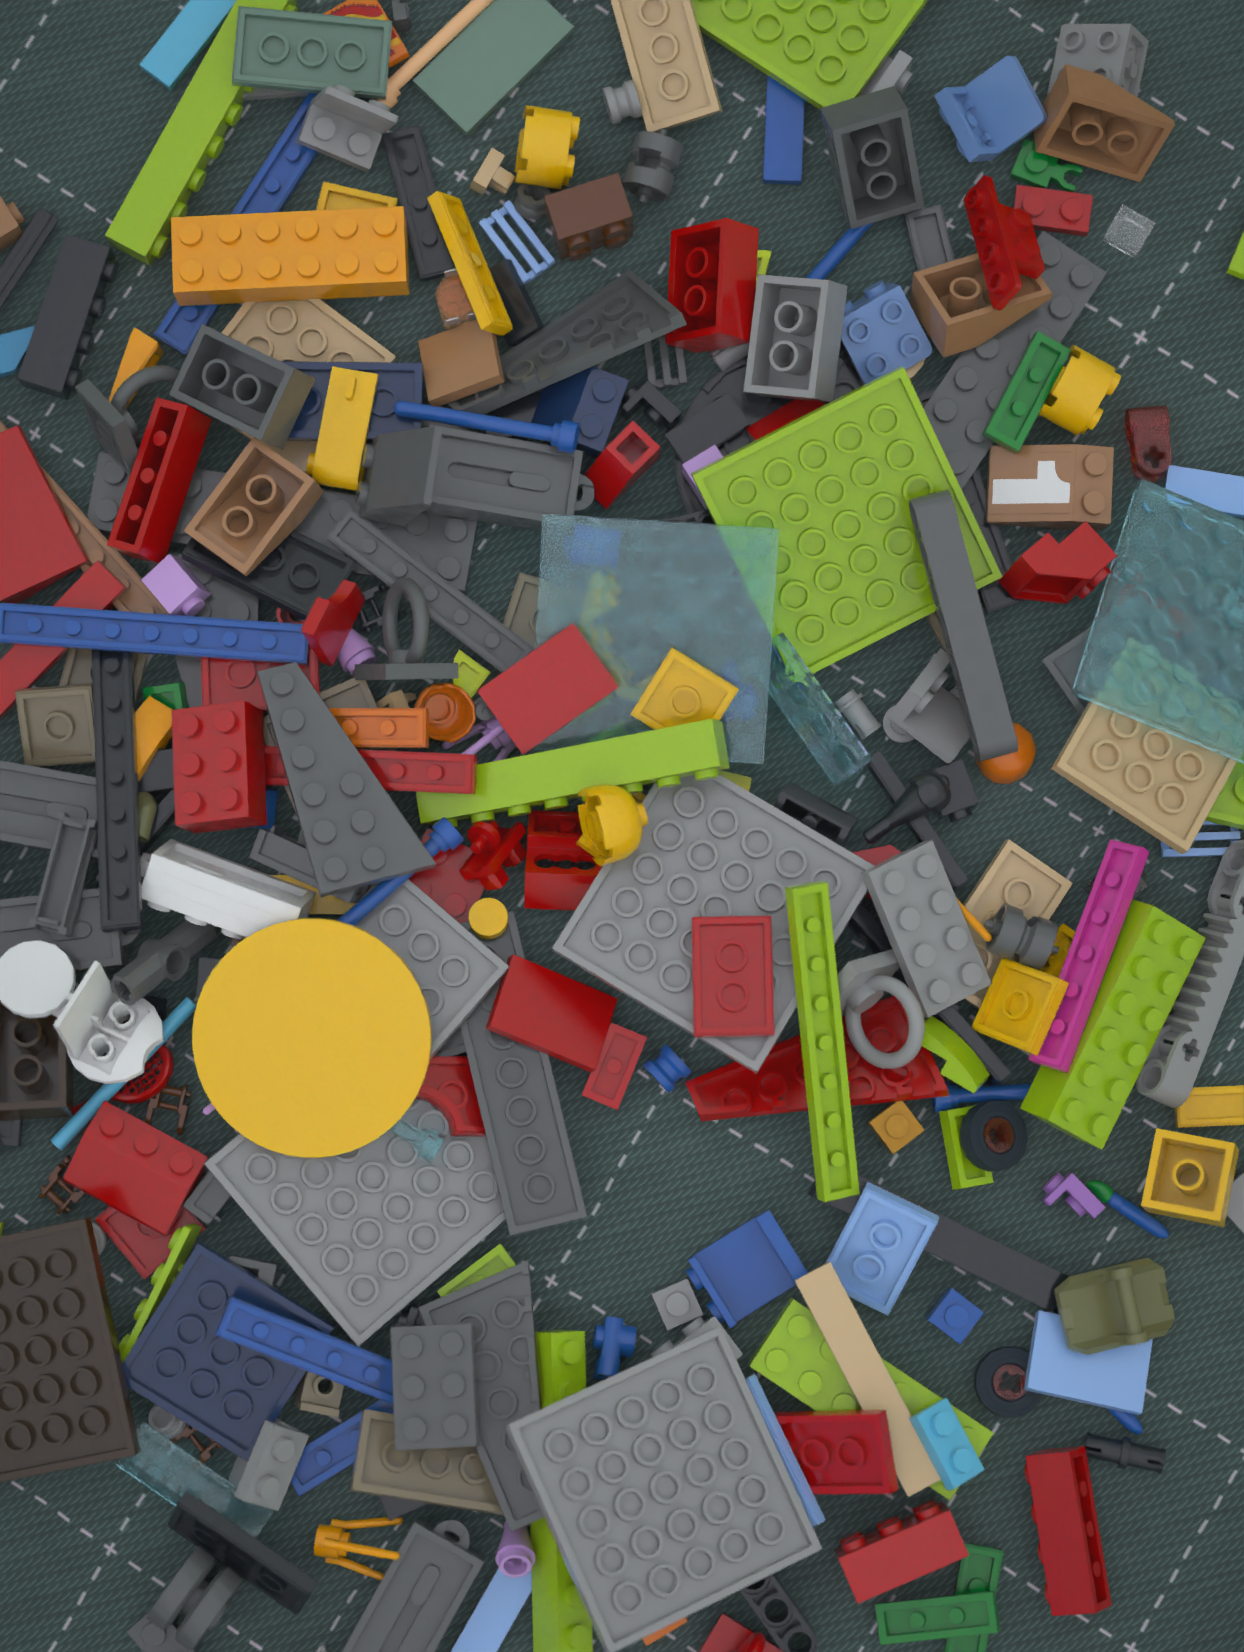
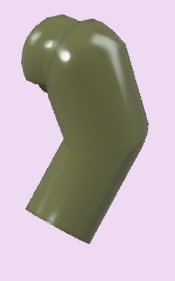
[138,792,158,842]

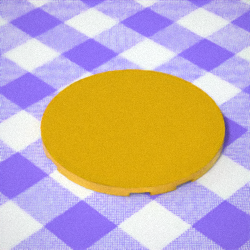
[192,918,432,1158]

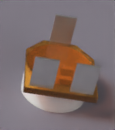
[435,268,477,330]

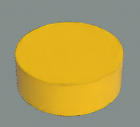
[468,898,508,939]

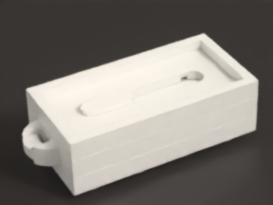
[140,839,316,939]

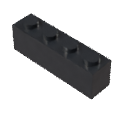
[17,234,118,400]

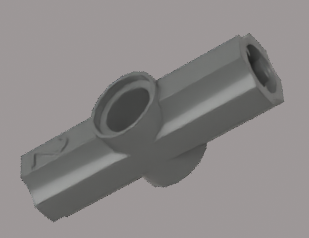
[110,920,217,1006]

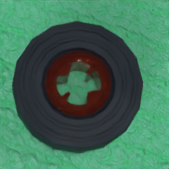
[960,1100,1028,1172]
[974,1346,1043,1418]

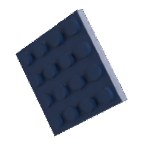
[122,1241,334,1461]

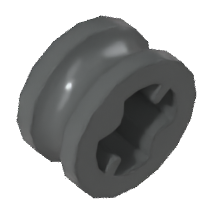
[514,184,551,219]

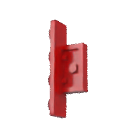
[963,175,1045,311]

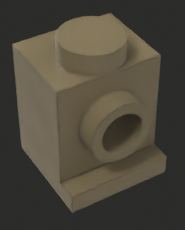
[294,1371,344,1418]

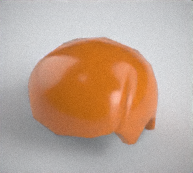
[414,682,476,743]
[975,722,1037,785]

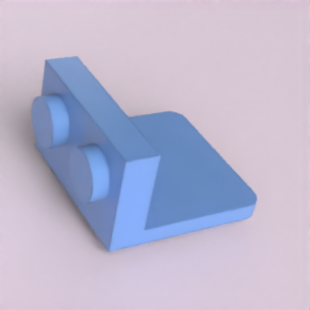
[934,56,1047,162]
[841,281,932,385]

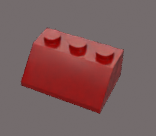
[63,1100,208,1237]

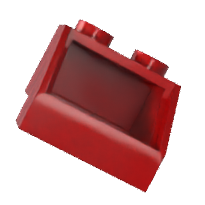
[998,521,1117,604]
[524,810,603,911]

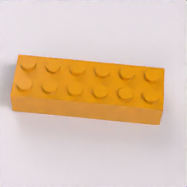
[171,206,410,306]

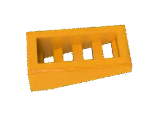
[108,327,164,409]

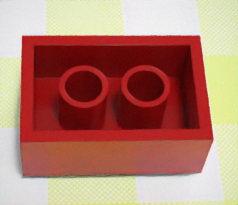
[665,218,759,353]
[172,701,267,834]
[834,1499,969,1604]

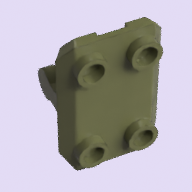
[1054,1258,1175,1355]

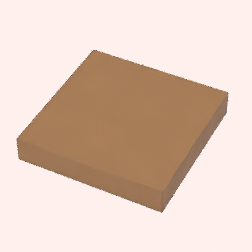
[418,319,504,407]

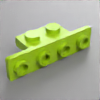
[118,1223,202,1363]

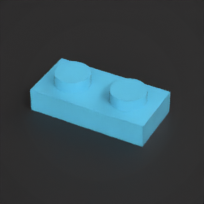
[909,1398,985,1491]

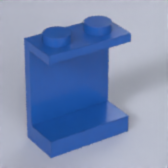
[685,1209,808,1328]

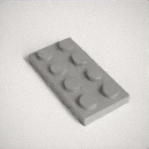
[861,840,992,1018]

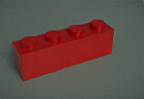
[107,397,212,564]
[1025,1446,1112,1616]

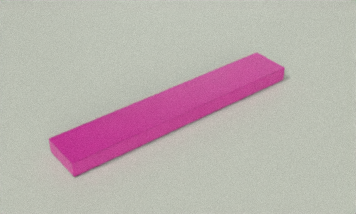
[1028,839,1149,1073]

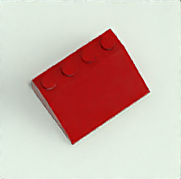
[0,425,89,604]

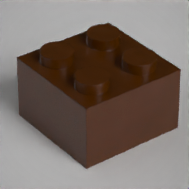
[544,173,633,261]

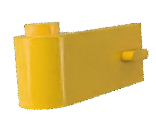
[306,366,379,491]

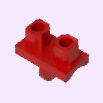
[459,820,527,891]

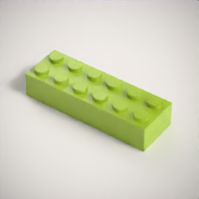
[1020,899,1206,1150]
[748,1297,994,1500]

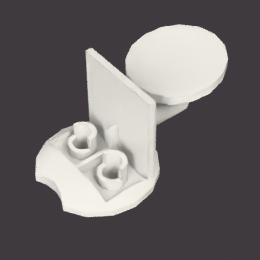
[0,940,164,1084]

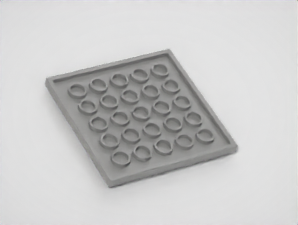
[552,774,874,1074]
[204,1098,506,1346]
[505,1326,822,1652]

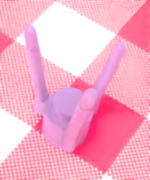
[442,717,517,762]

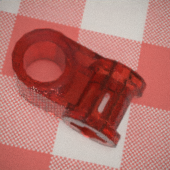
[1125,405,1172,483]

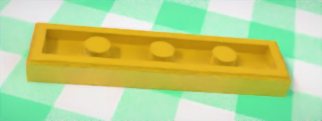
[427,191,513,336]

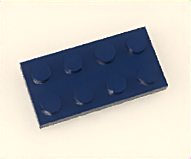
[280,361,423,442]

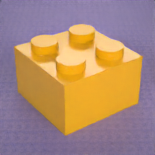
[1141,1128,1239,1227]

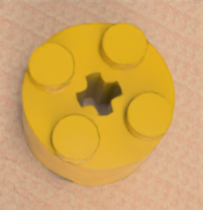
[515,105,580,189]
[1038,345,1121,436]

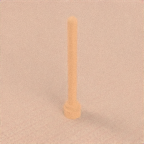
[372,0,494,108]

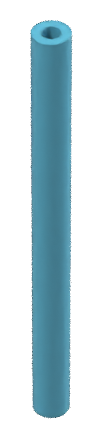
[51,997,196,1151]

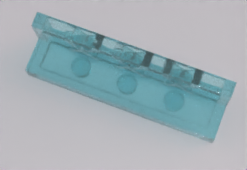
[746,632,873,787]
[116,1422,274,1538]

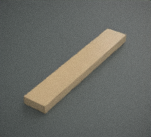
[794,1261,941,1497]

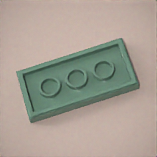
[413,0,574,137]
[232,6,393,100]

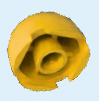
[578,784,648,866]

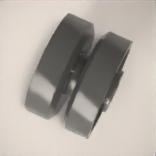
[146,1545,244,1652]

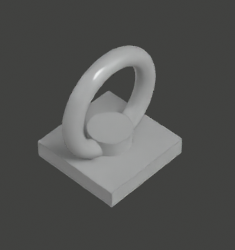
[837,949,925,1069]

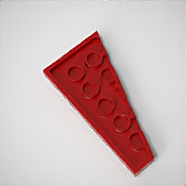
[685,996,949,1121]

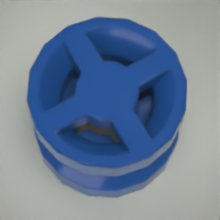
[643,1044,692,1093]

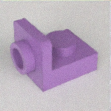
[1041,1172,1106,1218]

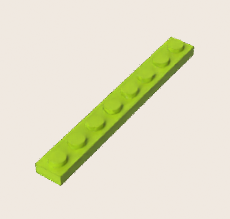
[785,881,860,1202]

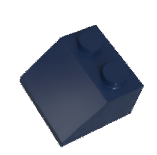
[531,366,629,459]

